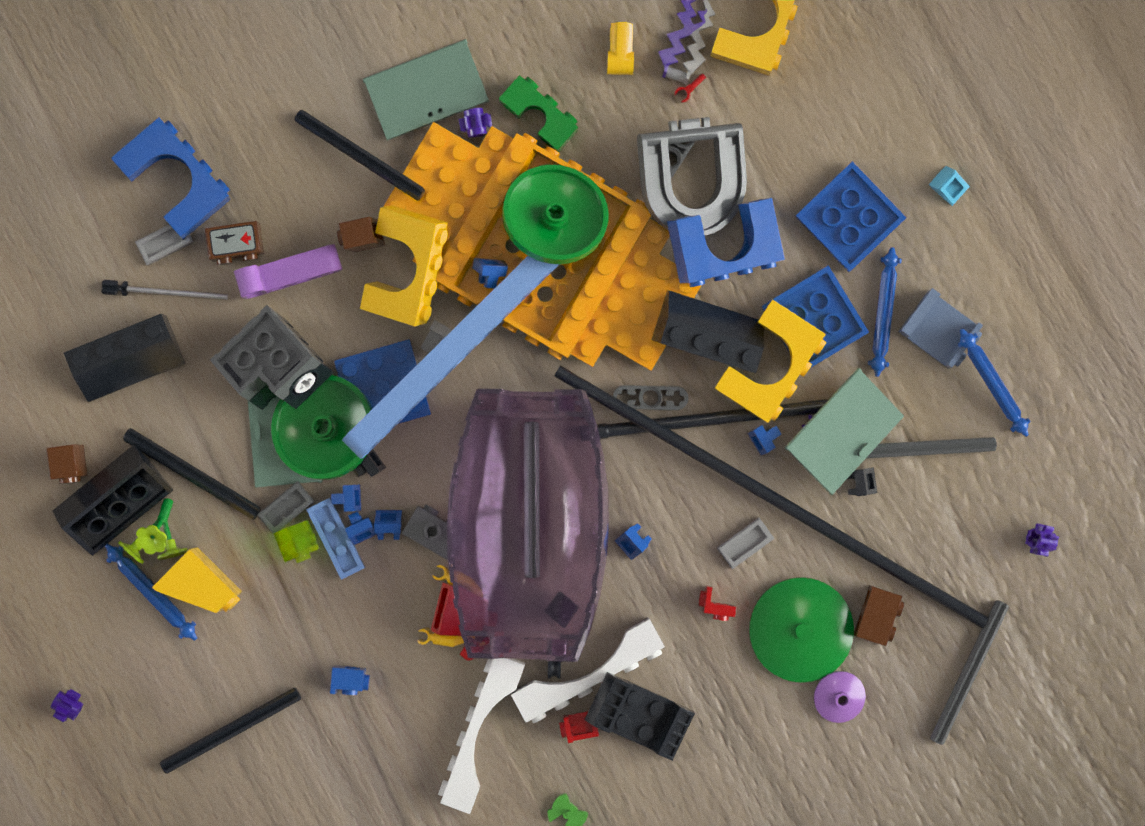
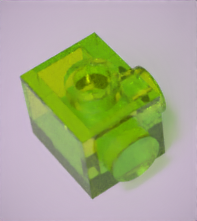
[273,520,319,564]

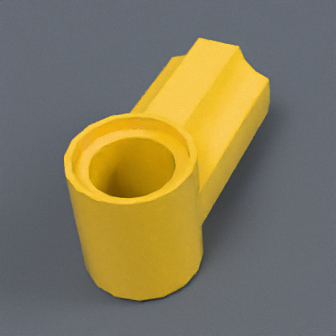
[607,22,634,75]

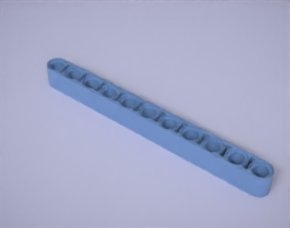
[342,256,559,459]

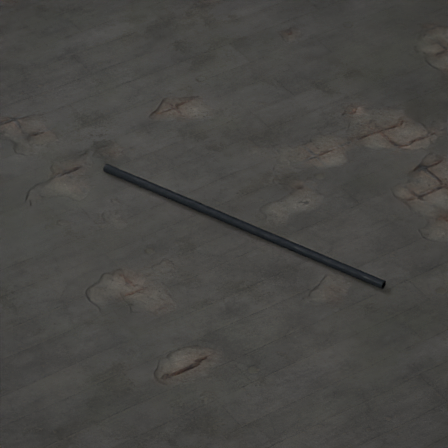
[554,365,988,628]

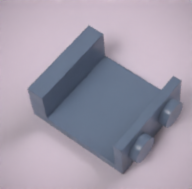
[898,288,983,369]

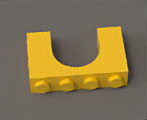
[710,0,798,76]
[360,206,448,326]
[714,300,826,423]

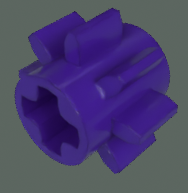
[458,108,492,138]
[1025,523,1059,557]
[50,689,84,723]

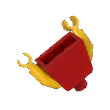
[417,565,497,647]

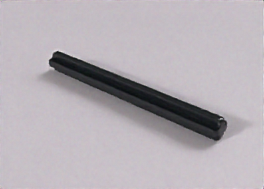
[294,110,425,201]
[123,428,261,520]
[160,687,301,774]

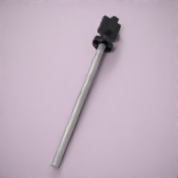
[101,280,228,300]

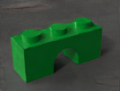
[499,75,578,152]

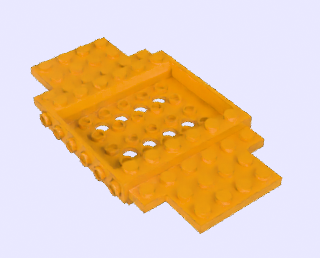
[383,122,702,371]

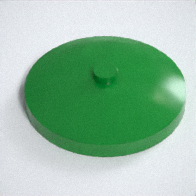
[502,165,609,264]
[271,375,372,480]
[749,577,854,682]

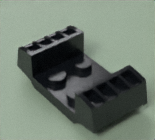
[584,672,695,761]

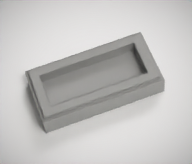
[135,225,194,266]
[717,517,775,569]

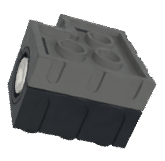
[210,305,334,410]

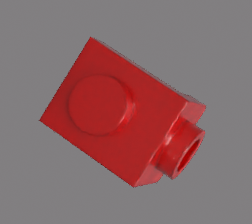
[699,586,736,621]
[559,710,599,744]

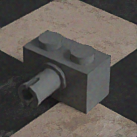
[402,504,464,560]

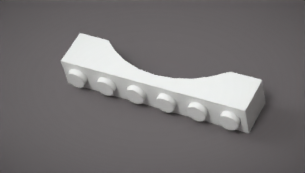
[511,618,665,723]
[438,652,525,814]

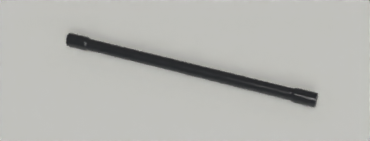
[583,399,829,441]

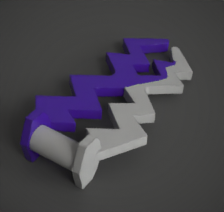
[658,0,715,85]

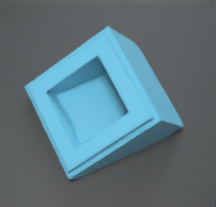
[929,166,970,206]

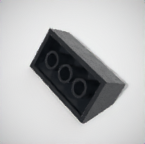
[651,290,764,373]
[64,314,186,402]
[52,445,173,556]

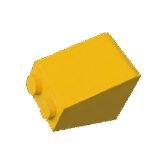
[152,547,242,613]

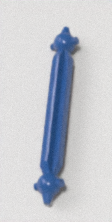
[868,247,902,377]
[958,329,1031,437]
[105,544,197,641]

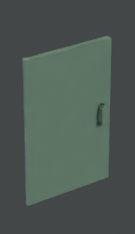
[363,39,489,141]
[785,368,904,495]
[248,396,323,487]

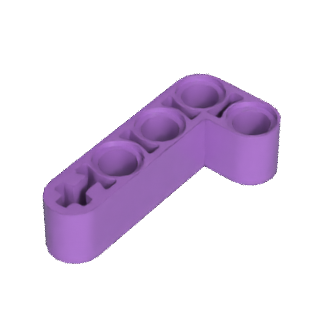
[234,244,342,299]

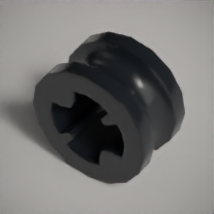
[548,655,561,679]

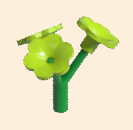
[118,498,188,564]

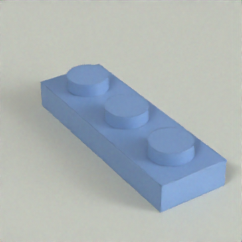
[306,498,366,580]

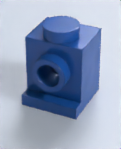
[330,665,370,695]

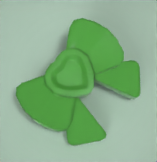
[547,793,588,826]

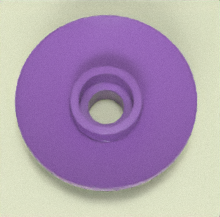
[814,671,866,723]

